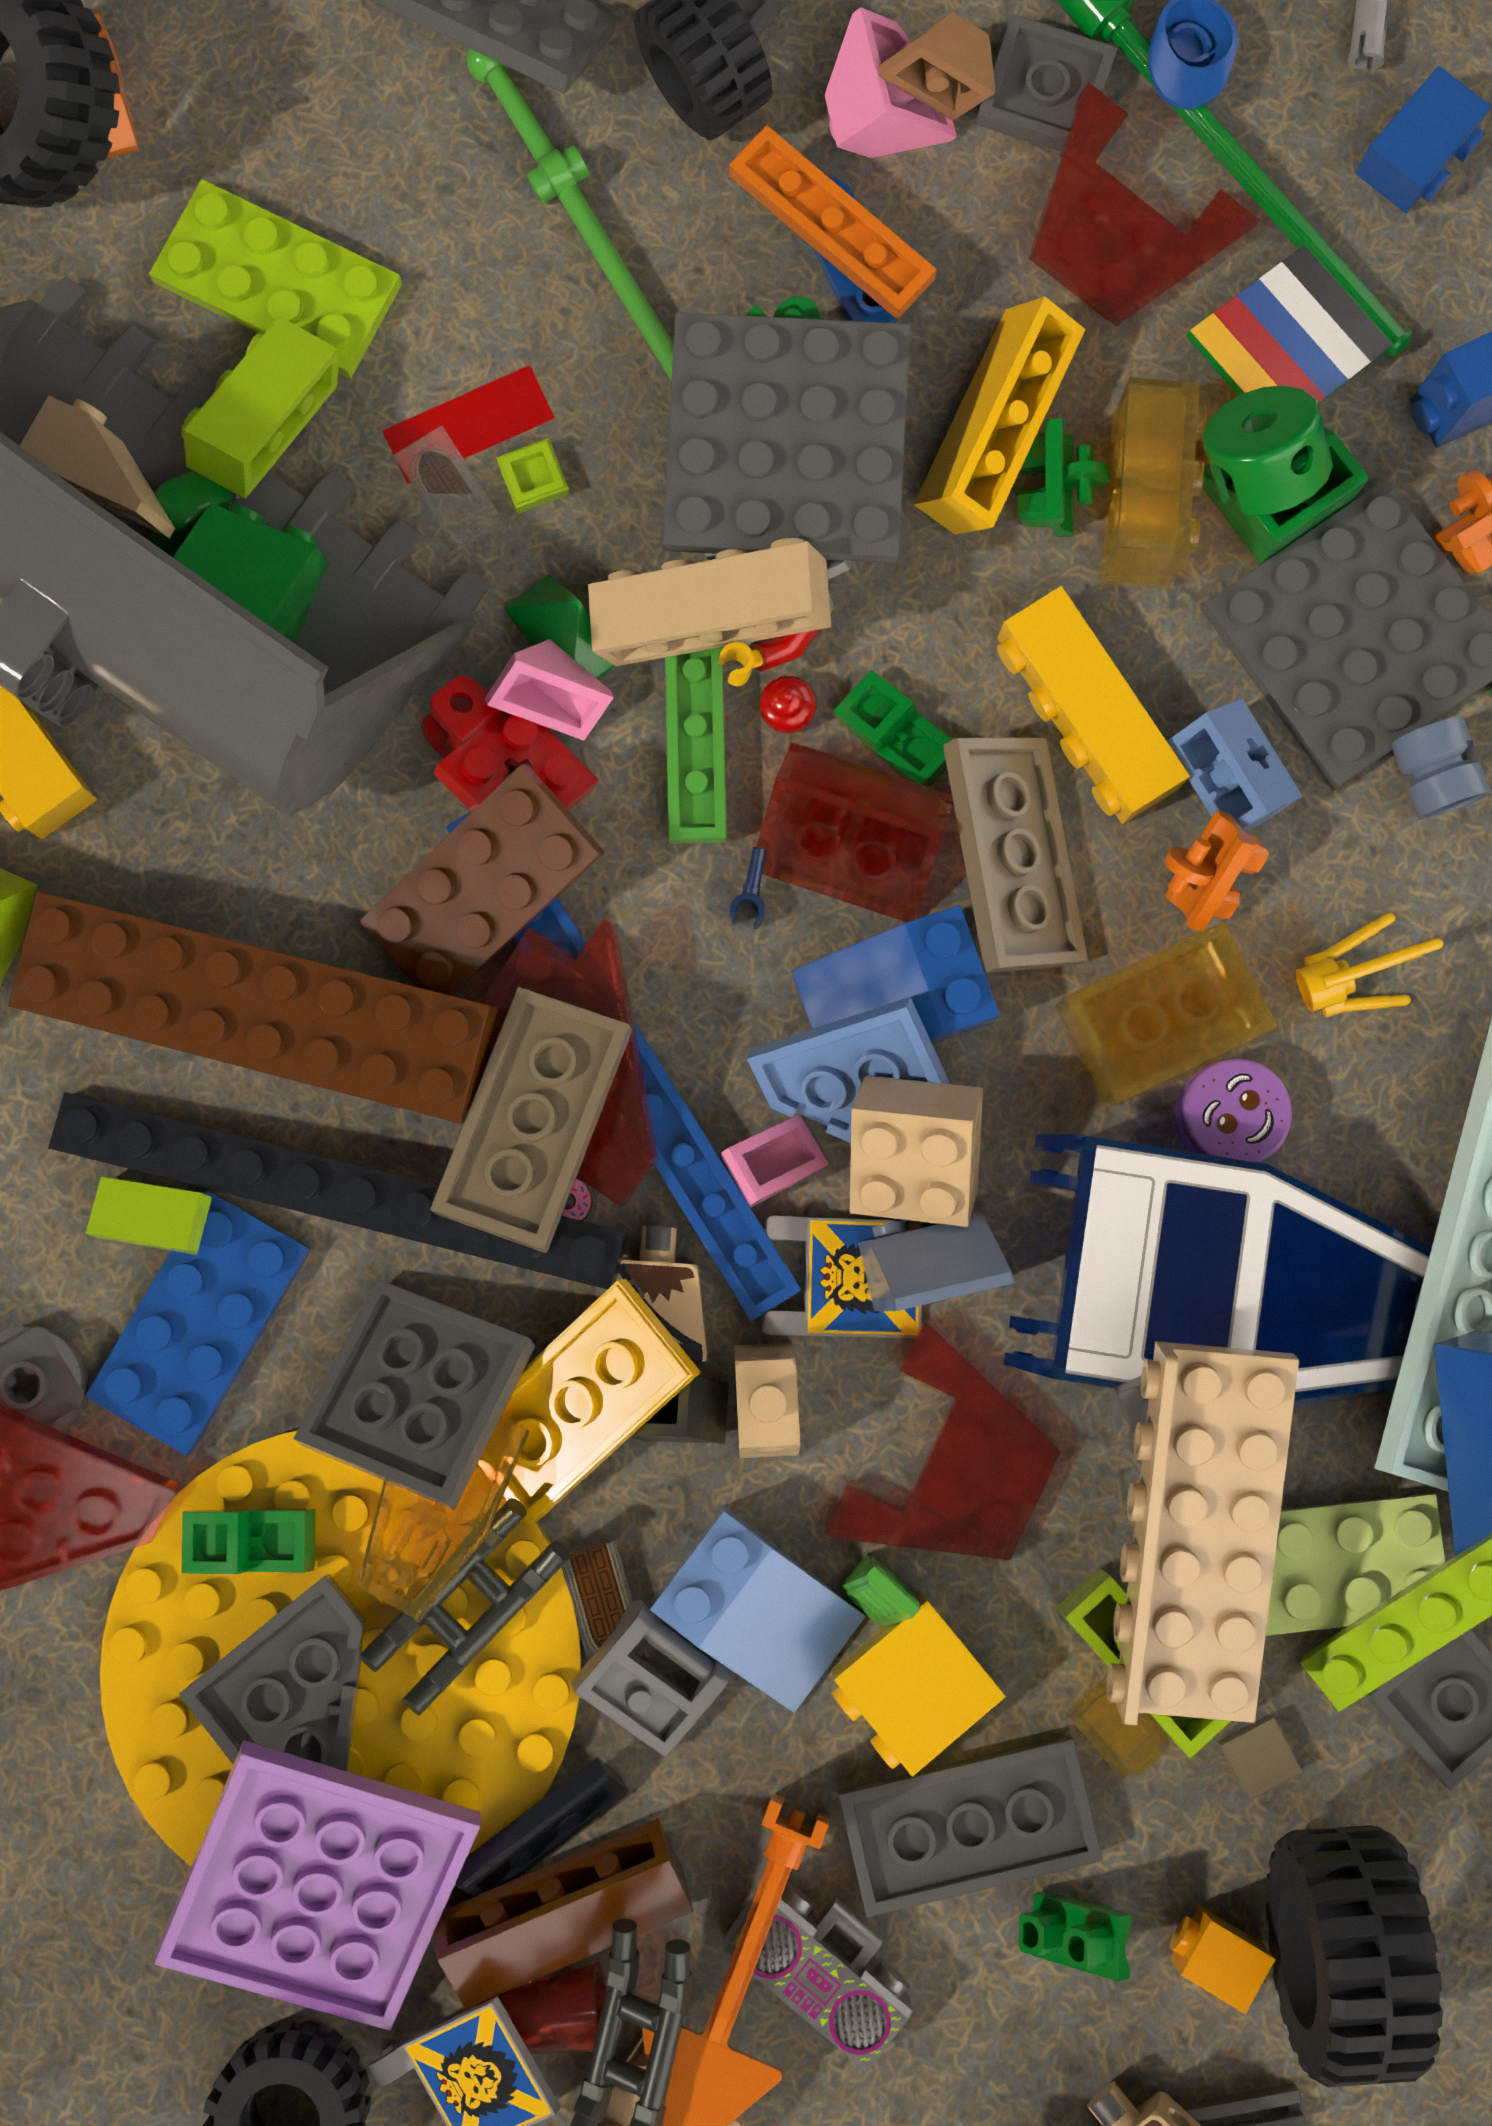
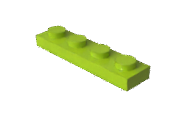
[1300,1532,1492,1712]

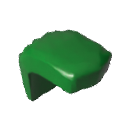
[148,470,233,557]

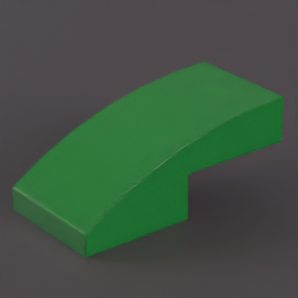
[833,670,952,795]
[181,1509,315,1574]

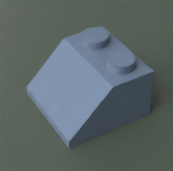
[858,1214,1014,1311]

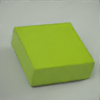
[496,438,570,514]

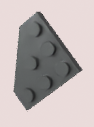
[179,1573,366,1772]

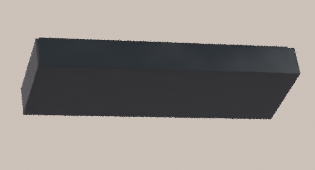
[456,1757,629,1897]

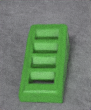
[840,1554,921,1626]

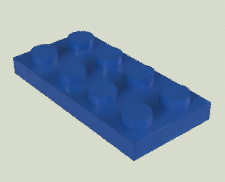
[85,1190,312,1456]

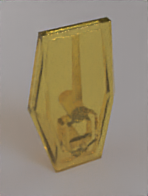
[357,1416,530,1620]

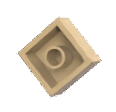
[850,1076,983,1227]

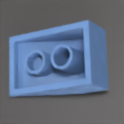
[650,1506,866,1713]

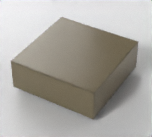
[1217,1714,1303,1800]

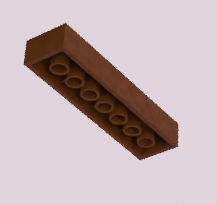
[8,891,505,1124]

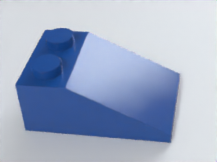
[791,905,1000,1044]

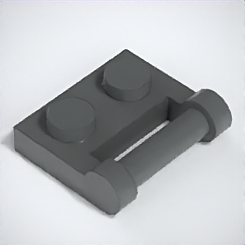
[571,1599,733,1758]

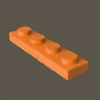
[729,125,937,320]

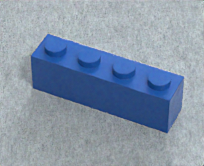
[1434,1331,1492,1556]

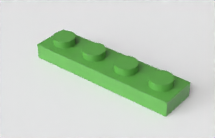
[665,647,727,844]

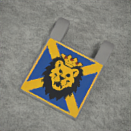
[761,1216,923,1339]
[368,1996,561,2126]

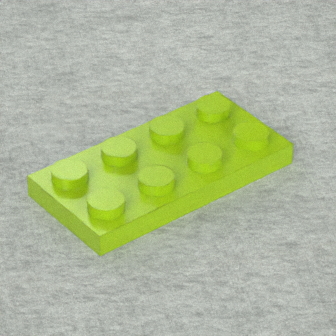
[149,179,402,379]

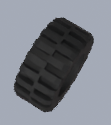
[0,0,120,208]
[1266,1825,1443,2087]

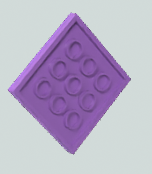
[154,1740,480,2031]

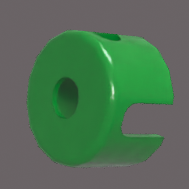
[1202,385,1333,515]

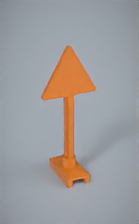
[642,1793,830,2126]

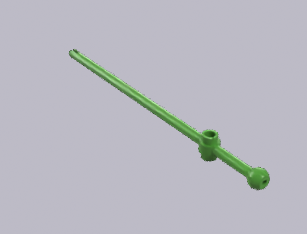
[466,48,674,382]

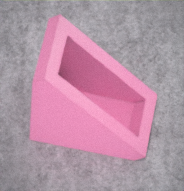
[485,639,614,741]
[721,1115,829,1208]

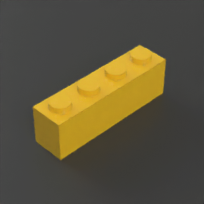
[913,296,1086,535]
[997,586,1190,825]
[0,686,98,840]

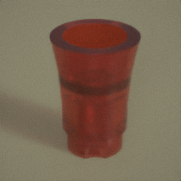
[476,1961,607,2055]

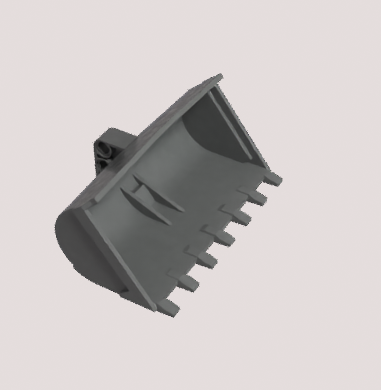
[0,277,491,814]

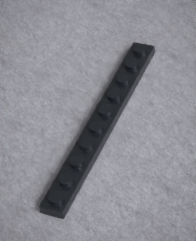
[48,1092,628,1290]

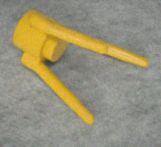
[1296,912,1443,1018]

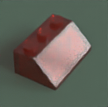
[756,742,954,922]

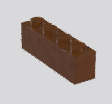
[434,1818,694,2009]

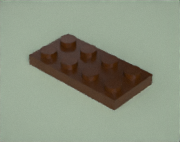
[359,764,606,996]

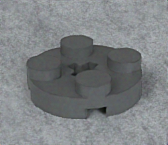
[0,1326,89,1445]

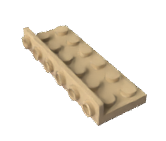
[1107,1341,1299,1725]

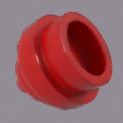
[759,676,817,734]

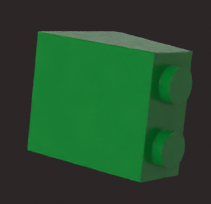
[173,503,329,643]

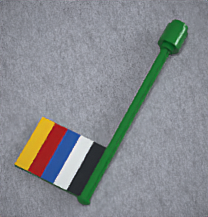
[1057,0,1413,405]

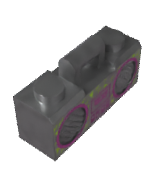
[723,1881,913,2073]

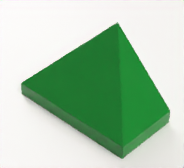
[504,575,615,679]

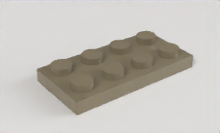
[943,738,1088,973]
[430,987,632,1253]

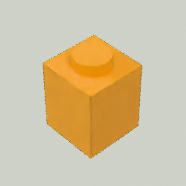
[1170,1905,1276,2015]

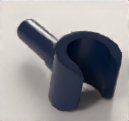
[730,847,767,930]

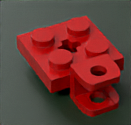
[421,675,599,812]

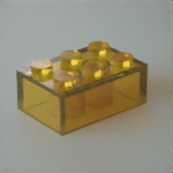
[1100,377,1208,589]
[1055,921,1278,1110]

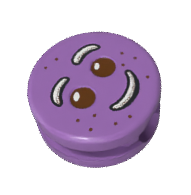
[1175,1058,1292,1168]

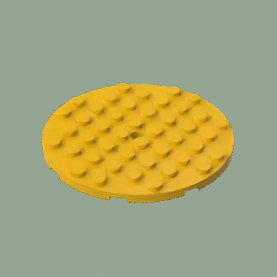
[100,1430,582,1884]

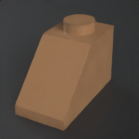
[878,11,996,121]

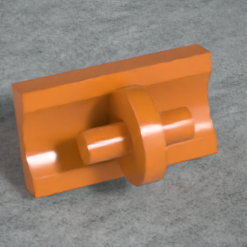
[1431,469,1492,574]
[1164,810,1269,931]

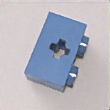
[1167,698,1303,831]

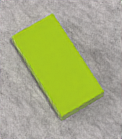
[85,1177,212,1255]

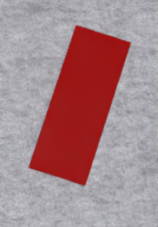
[382,365,555,484]

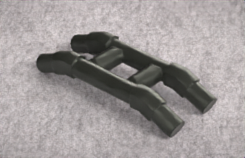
[359,1498,570,1716]
[570,1919,693,2126]

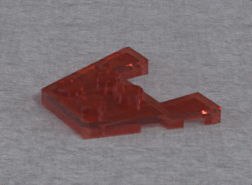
[1028,82,1259,327]
[824,1322,1061,1560]

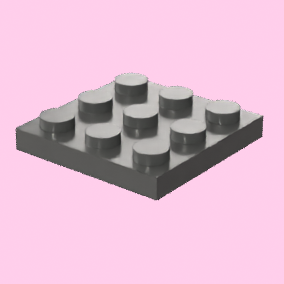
[293,1279,535,1510]

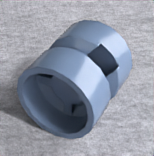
[1391,716,1492,820]

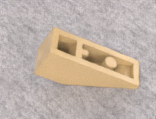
[20,396,175,539]

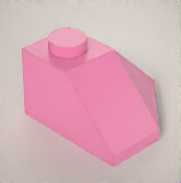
[824,7,957,158]

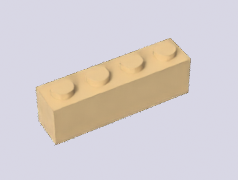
[588,538,831,666]

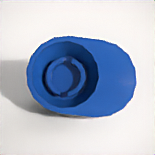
[1148,0,1238,110]

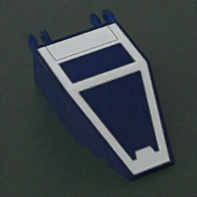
[1003,1134,1432,1409]

